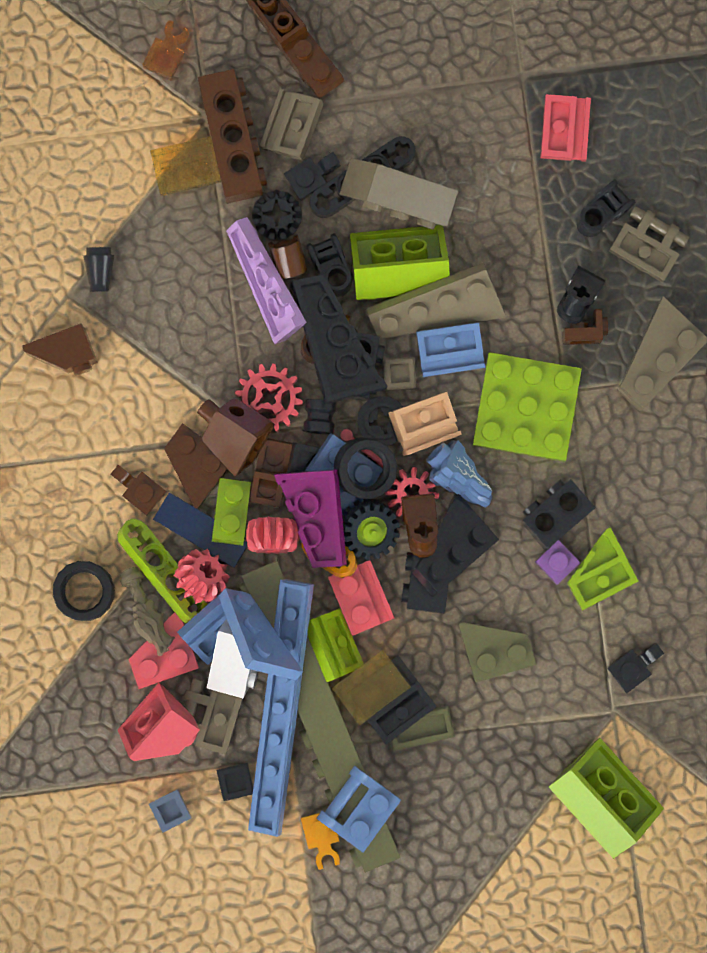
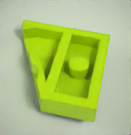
[567,527,639,611]

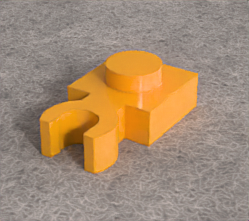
[301,813,340,870]

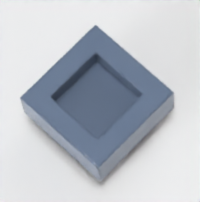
[149,789,192,833]

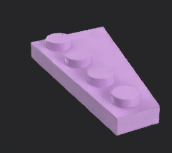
[227,217,307,344]

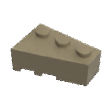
[340,158,458,230]
[617,296,707,412]

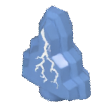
[427,440,492,508]

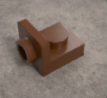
[562,309,608,345]

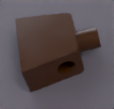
[197,399,275,477]

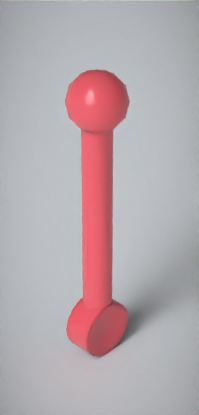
[340,429,383,468]

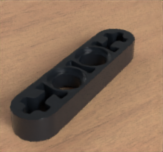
[310,136,415,218]

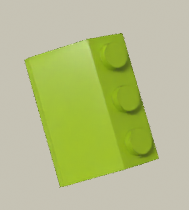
[350,225,450,300]
[549,738,664,859]

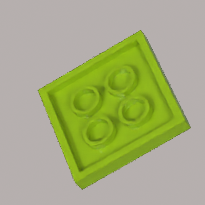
[472,352,582,462]

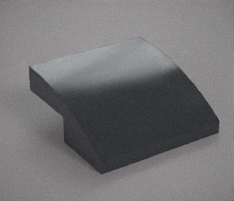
[347,655,437,745]

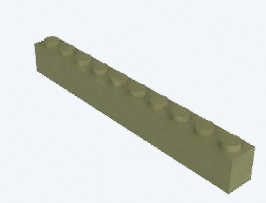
[239,561,400,873]

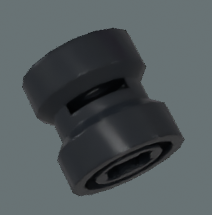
[303,399,337,435]

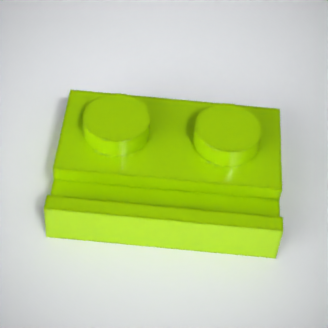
[307,608,365,682]

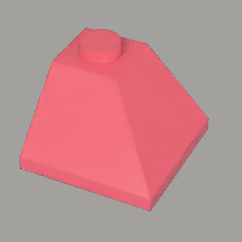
[118,683,200,761]

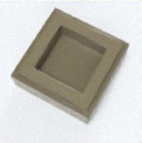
[383,357,416,391]

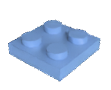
[305,433,383,516]

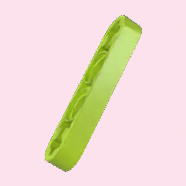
[117,519,208,623]

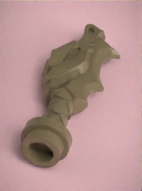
[120,567,175,656]

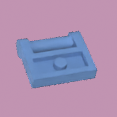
[317,765,401,852]

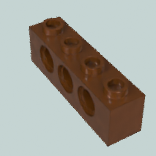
[198,69,267,204]

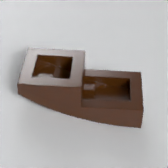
[249,438,293,508]

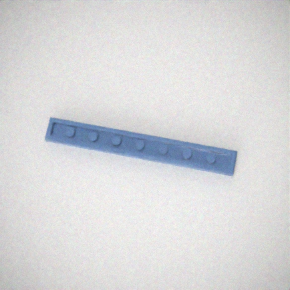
[248,579,314,837]

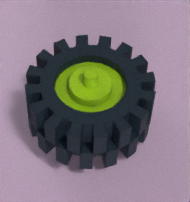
[342,499,400,560]

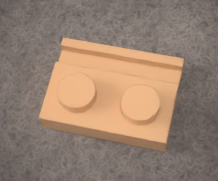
[388,392,462,456]

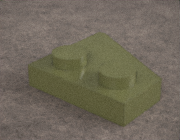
[458,622,536,683]

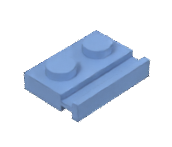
[416,322,485,377]
[177,592,227,665]

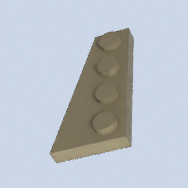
[366,263,506,339]

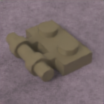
[609,206,689,283]
[183,678,243,755]

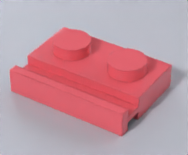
[540,94,591,162]
[328,560,394,636]

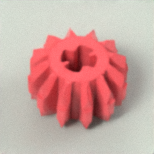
[385,467,439,518]
[246,517,299,554]
[174,549,230,604]

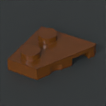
[164,423,228,509]

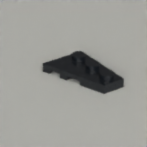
[412,494,499,597]

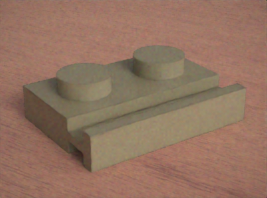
[259,88,324,161]

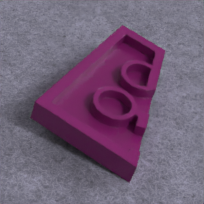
[274,469,347,568]

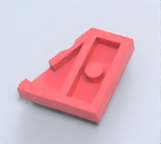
[129,612,199,689]

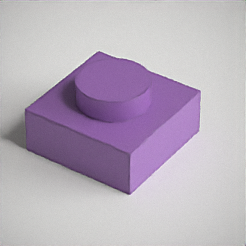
[535,540,580,585]

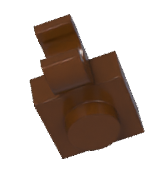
[110,465,167,516]

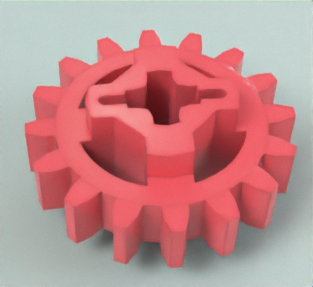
[235,363,303,432]

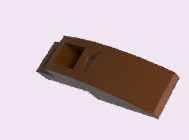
[246,0,344,99]

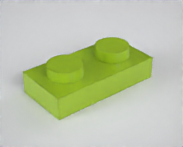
[211,478,251,546]

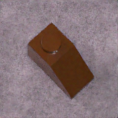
[22,324,98,375]

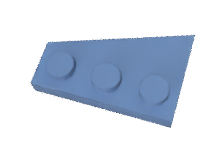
[218,588,303,680]

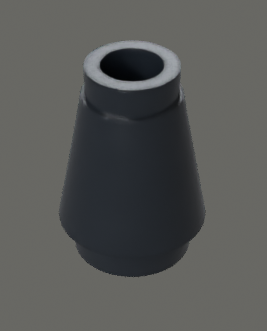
[83,247,115,292]

